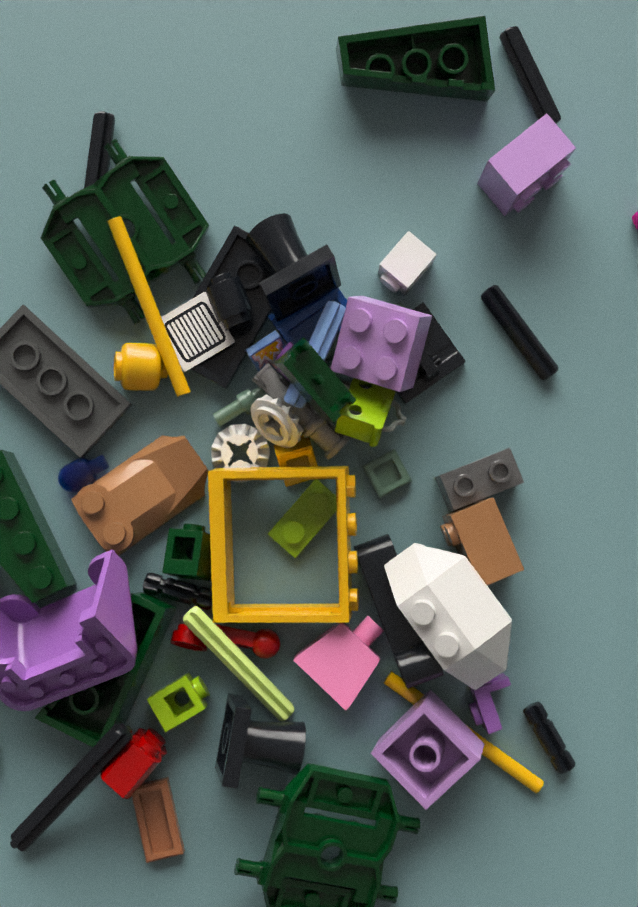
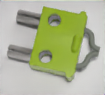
[314,378,407,447]

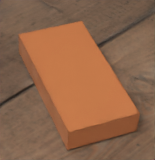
[132,777,185,863]

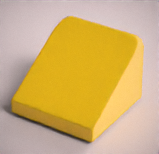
[274,436,318,487]

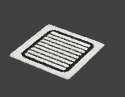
[161,292,235,372]

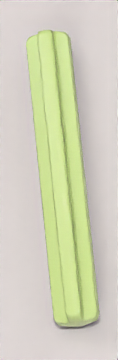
[183,606,295,722]

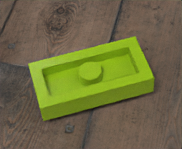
[268,479,337,558]

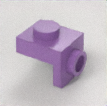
[468,673,511,734]

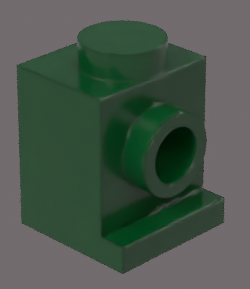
[162,523,211,581]

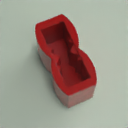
[101,728,167,799]

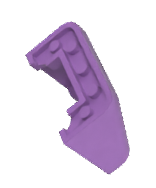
[0,549,137,711]

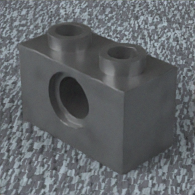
[435,447,524,511]

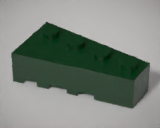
[336,16,495,102]
[0,450,77,603]
[35,592,177,747]

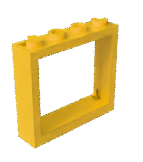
[208,466,359,623]

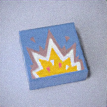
[245,330,286,373]

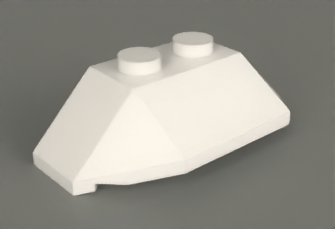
[384,543,512,690]

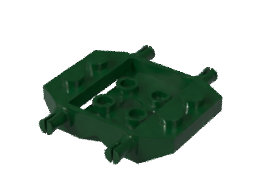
[40,139,209,324]
[234,763,420,907]

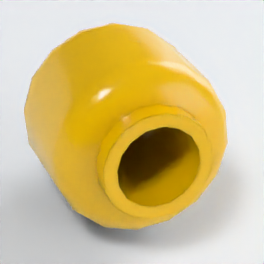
[113,343,168,391]

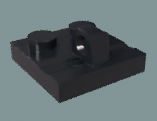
[396,302,466,404]

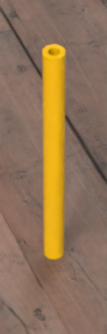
[107,216,191,397]
[383,671,544,794]

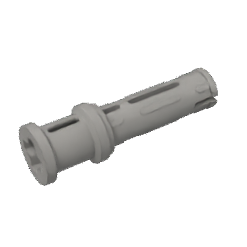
[251,363,351,460]

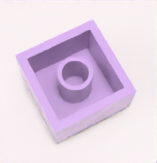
[477,113,576,216]
[331,296,432,392]
[371,689,485,810]

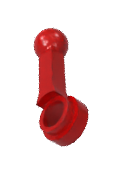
[170,624,281,659]

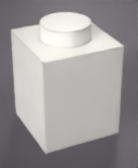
[378,231,437,295]

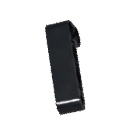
[353,534,444,689]

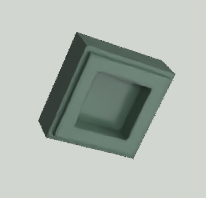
[362,449,412,499]

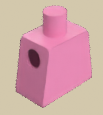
[293,615,384,711]

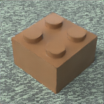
[440,497,524,585]

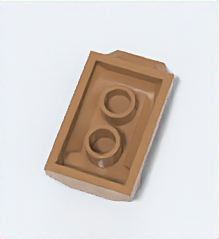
[71,435,209,556]

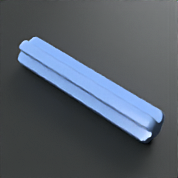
[284,301,346,409]

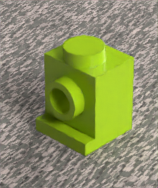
[146,672,210,732]

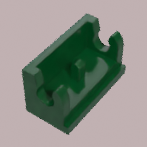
[274,337,356,423]

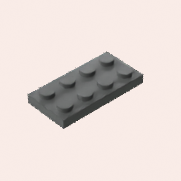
[0,304,133,459]

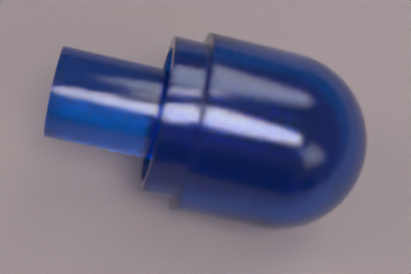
[58,455,109,493]

